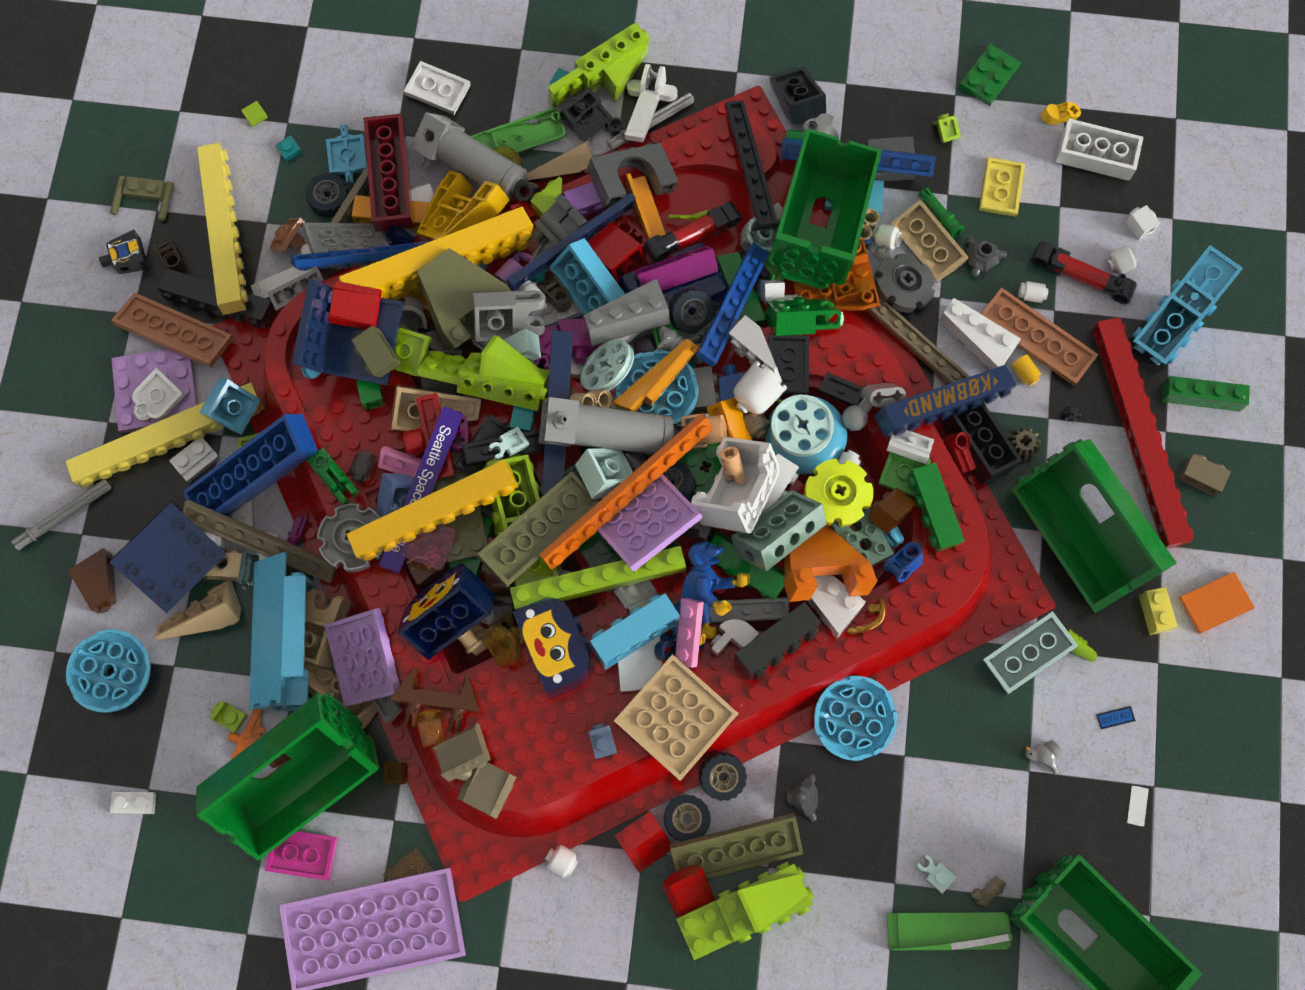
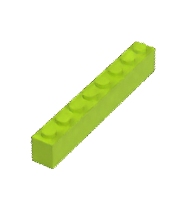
[510,546,686,613]

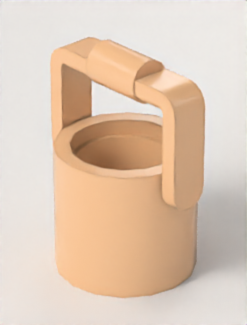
[681,414,727,449]

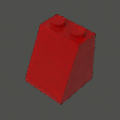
[587,222,649,292]

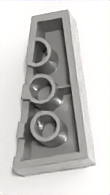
[584,279,670,346]

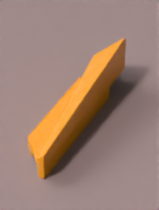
[613,339,700,412]

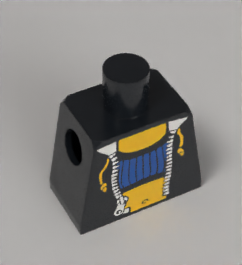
[99,230,150,274]

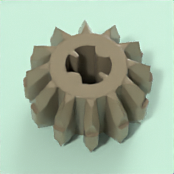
[1007,426,1041,461]

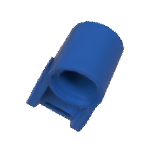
[883,542,923,583]

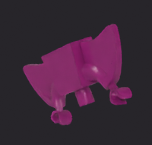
[536,319,631,370]

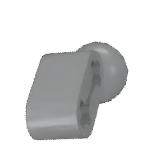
[842,383,906,431]

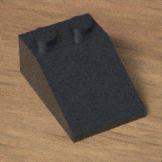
[769,67,826,124]

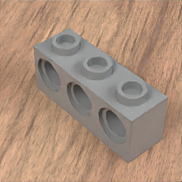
[268,267,331,311]

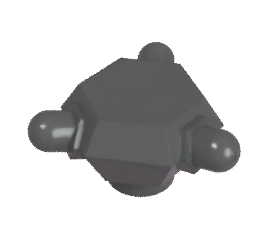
[966,237,1007,277]
[787,773,818,822]

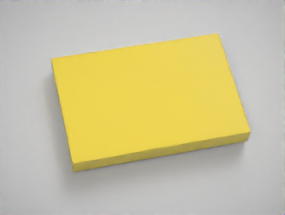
[979,157,1025,217]

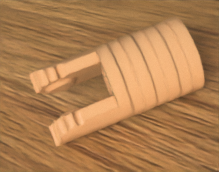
[720,447,746,486]

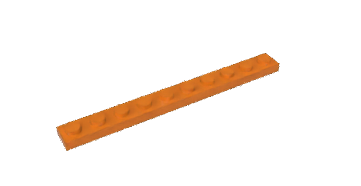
[539,413,713,570]

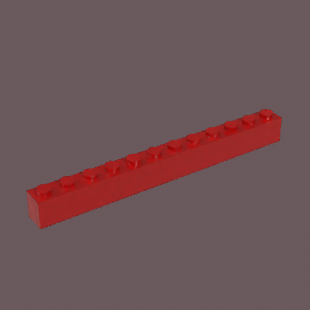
[1092,317,1193,549]

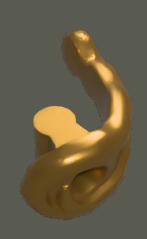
[847,597,886,635]

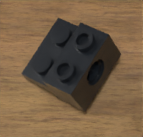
[560,86,613,142]

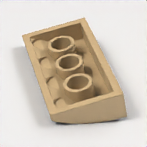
[890,199,968,282]

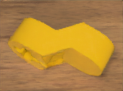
[1041,102,1081,125]

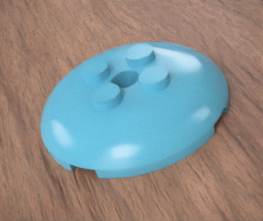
[616,350,699,426]
[765,396,847,475]
[66,629,151,713]
[814,676,897,761]

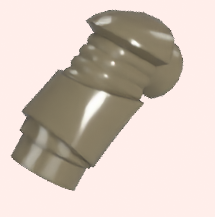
[971,876,1006,907]

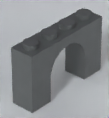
[587,143,678,208]

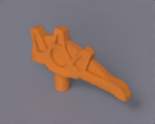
[227,709,265,759]

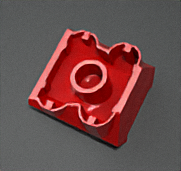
[328,281,382,330]
[662,865,715,917]

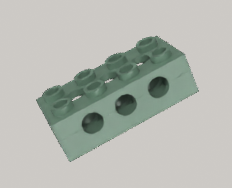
[731,490,827,571]
[828,491,894,567]

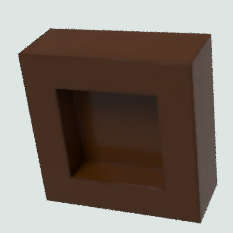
[383,761,406,785]

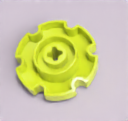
[804,459,873,527]

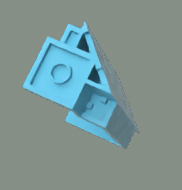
[249,552,320,711]

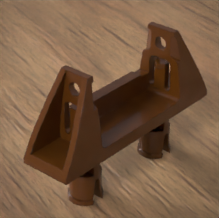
[390,668,481,733]

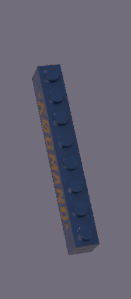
[874,365,1017,437]

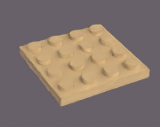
[614,654,739,781]

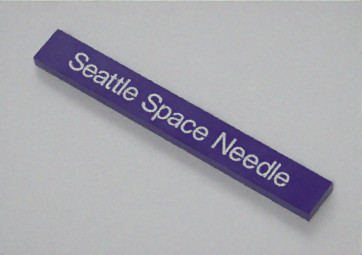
[379,406,464,573]

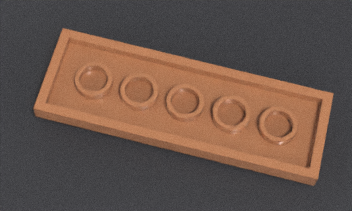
[981,287,1099,386]
[111,292,233,368]

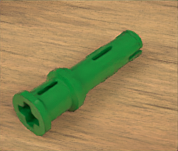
[918,187,965,239]

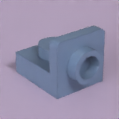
[588,723,617,759]

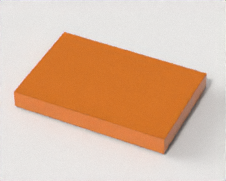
[1179,572,1255,634]

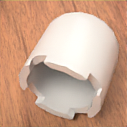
[734,361,787,414]

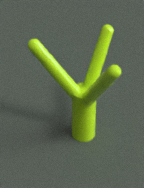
[668,210,709,222]

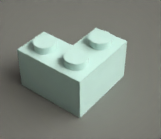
[504,329,541,365]

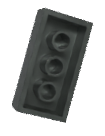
[734,602,821,681]

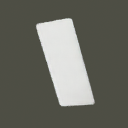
[1127,786,1148,826]

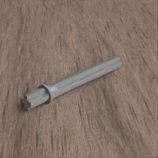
[607,93,694,150]
[11,480,111,550]

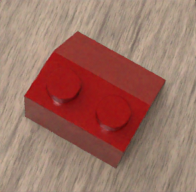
[615,811,671,873]

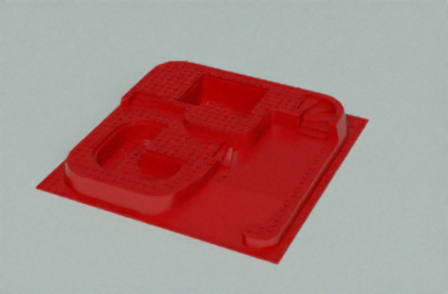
[213,86,1056,902]

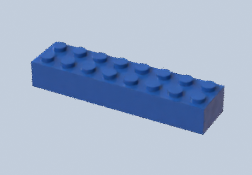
[183,414,318,516]

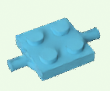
[326,124,367,185]

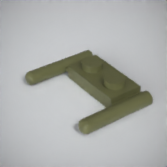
[110,176,174,221]

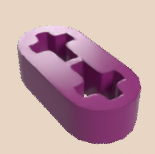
[450,415,469,453]

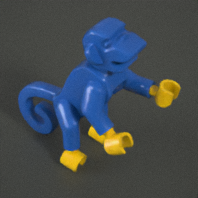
[660,541,750,646]

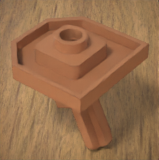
[269,217,308,253]

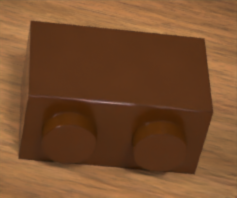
[868,487,917,534]

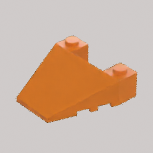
[784,525,877,602]

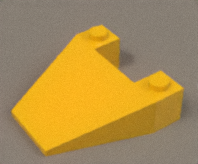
[416,170,510,240]

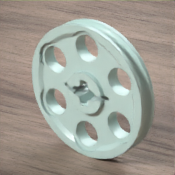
[580,339,634,391]
[771,395,834,457]

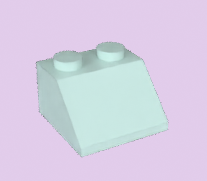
[575,448,633,499]

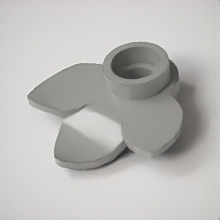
[802,113,839,137]

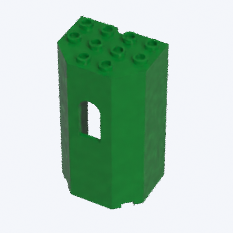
[768,128,882,289]
[1011,439,1177,613]
[196,693,379,861]
[1010,854,1202,990]

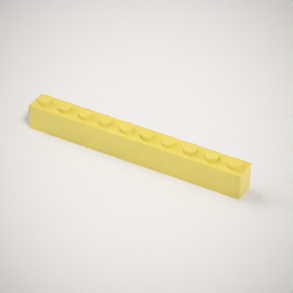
[197,142,248,315]
[65,382,265,487]

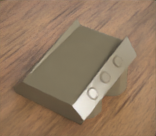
[433,723,491,782]
[457,762,516,819]

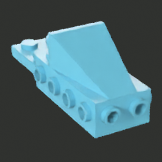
[1132,245,1243,366]

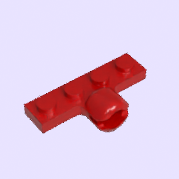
[403,393,456,480]

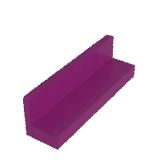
[633,245,718,291]

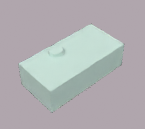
[983,611,1078,694]

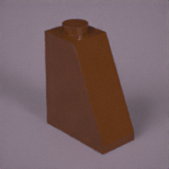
[68,548,116,614]

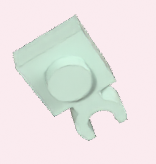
[488,427,529,460]
[916,855,957,894]

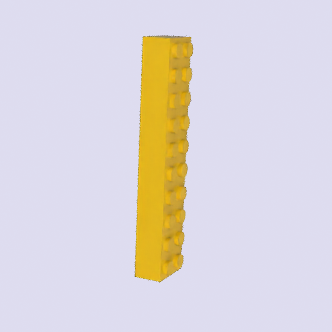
[339,207,533,300]

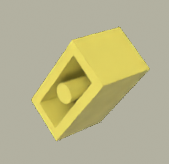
[1139,587,1178,635]

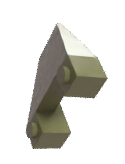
[417,248,511,350]

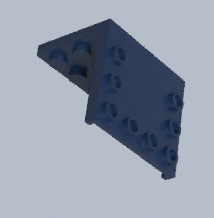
[292,279,404,385]
[110,501,227,614]

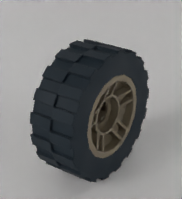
[698,752,747,801]
[664,794,711,842]

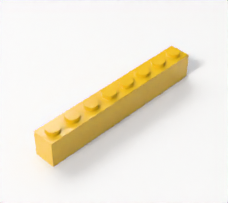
[347,460,519,561]

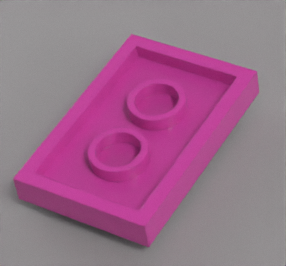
[265,831,338,881]

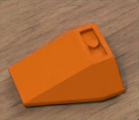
[793,238,880,311]

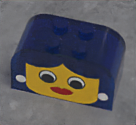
[397,563,495,660]
[513,598,591,699]

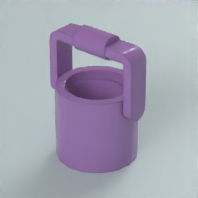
[493,252,535,284]

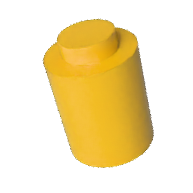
[1011,354,1041,386]

